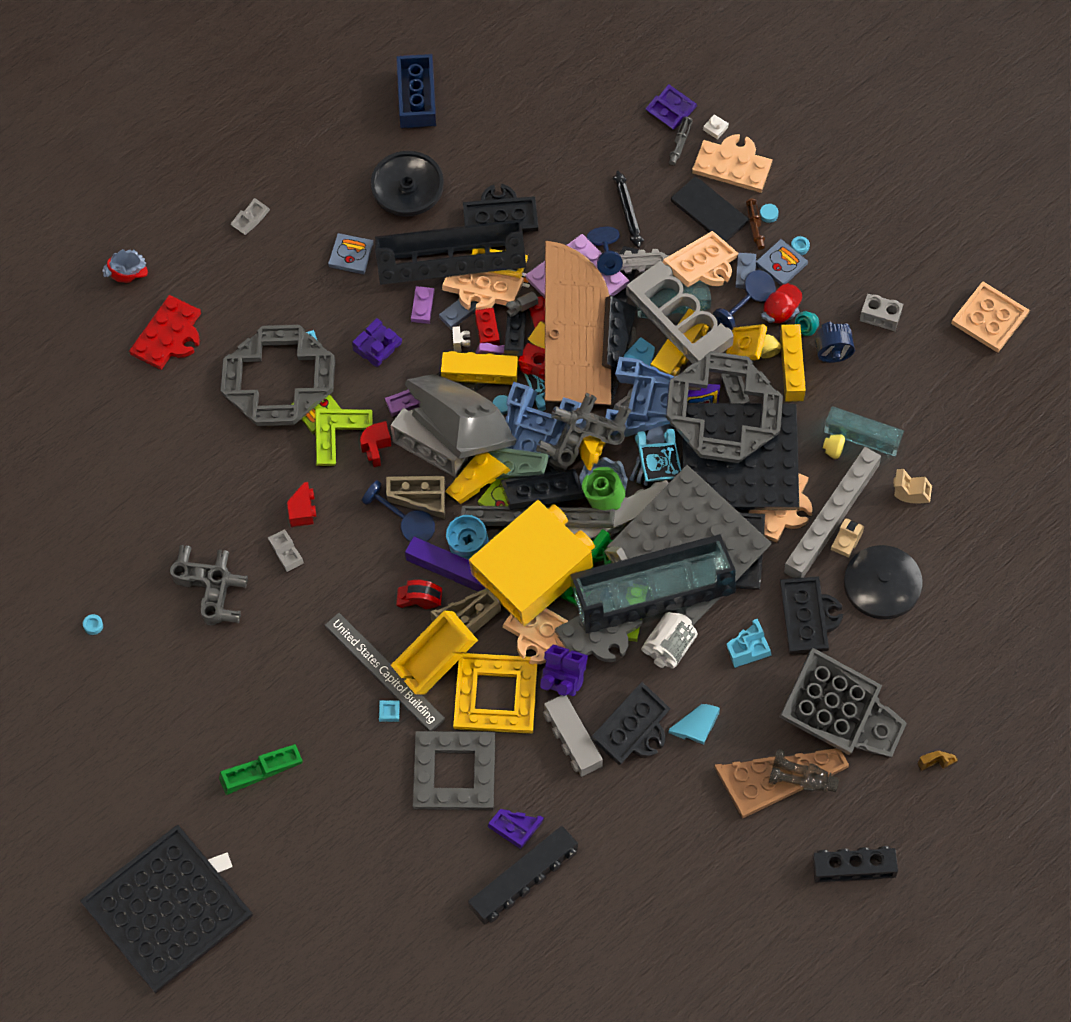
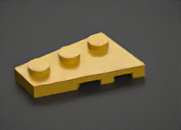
[445,452,511,504]

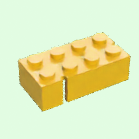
[391,611,478,695]

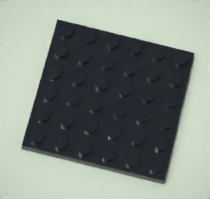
[683,403,799,510]
[80,825,253,994]

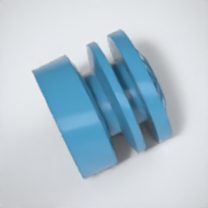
[446,515,489,560]

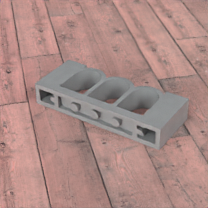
[626,261,734,364]

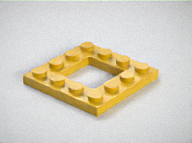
[453,653,538,734]

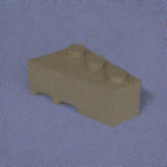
[386,476,445,519]
[430,588,501,634]

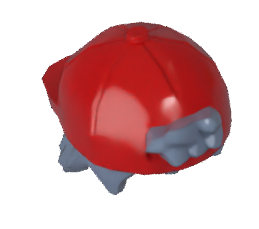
[102,249,148,283]
[761,283,802,323]

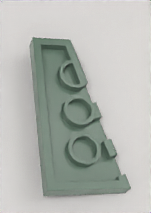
[474,448,549,479]

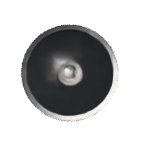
[371,151,444,216]
[844,545,922,619]

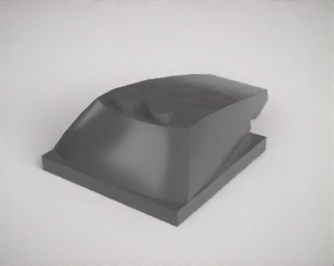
[405,374,517,459]
[779,648,907,758]

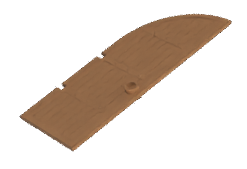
[545,241,611,406]

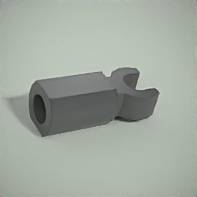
[506,292,538,317]

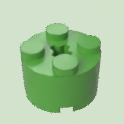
[582,467,625,510]

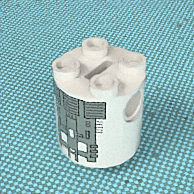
[641,612,698,669]

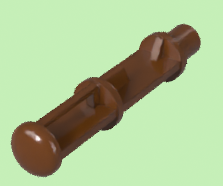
[746,198,765,250]

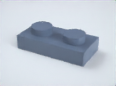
[736,253,757,289]
[439,300,477,330]

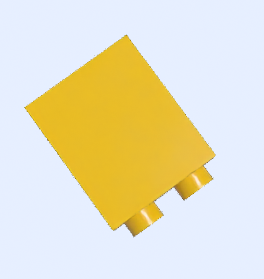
[469,500,595,627]

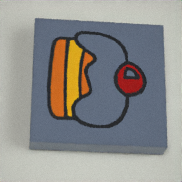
[328,233,374,274]
[756,239,808,286]

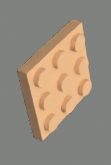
[951,282,1030,353]

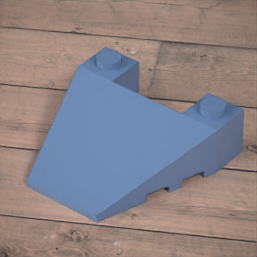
[605,357,674,437]
[506,382,583,457]

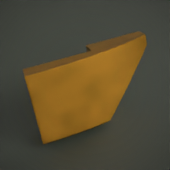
[918,751,958,771]

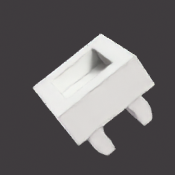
[703,115,728,140]
[453,326,470,352]

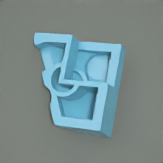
[727,619,771,668]
[668,704,720,745]

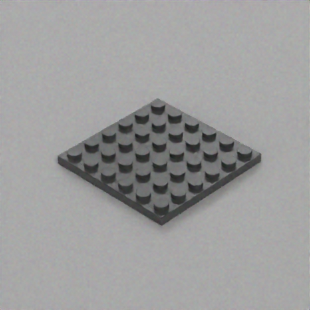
[607,465,772,626]

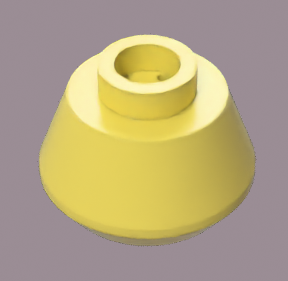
[760,335,782,358]
[823,434,845,459]

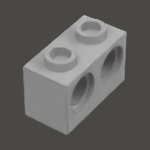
[860,294,903,331]

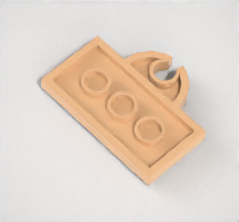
[692,134,772,193]
[663,231,738,287]
[442,272,524,310]
[749,474,812,543]
[503,608,568,664]

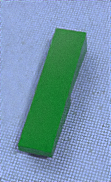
[219,744,303,795]

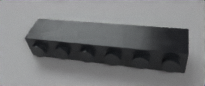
[468,826,578,925]

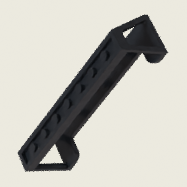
[375,220,526,285]

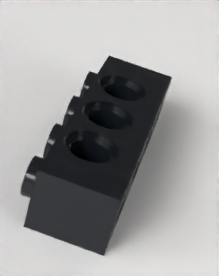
[812,846,898,883]

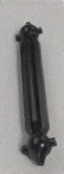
[613,171,644,248]

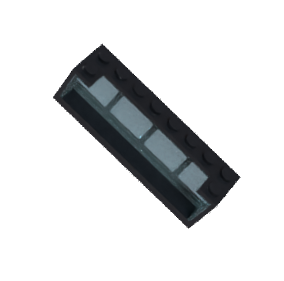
[570,534,736,633]

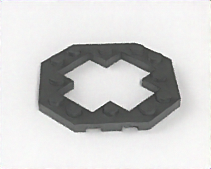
[221,325,335,426]
[666,351,783,463]

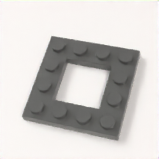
[413,731,495,810]

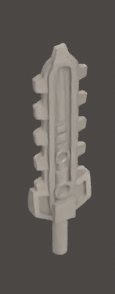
[599,249,669,274]

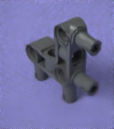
[536,393,631,466]
[170,545,248,625]

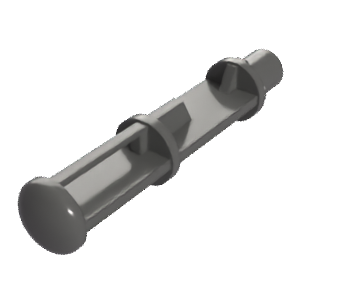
[669,117,693,165]

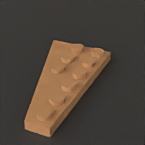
[714,748,849,819]

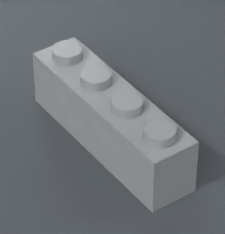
[543,695,603,777]

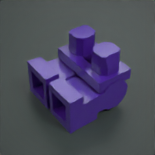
[352,318,402,367]
[540,644,588,696]

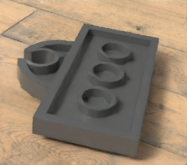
[555,592,642,662]

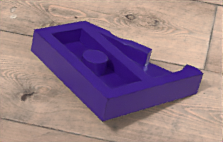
[488,809,544,849]

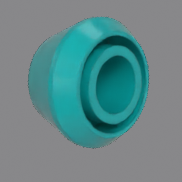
[795,311,819,336]

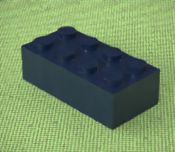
[397,54,436,128]

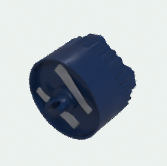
[814,322,855,363]

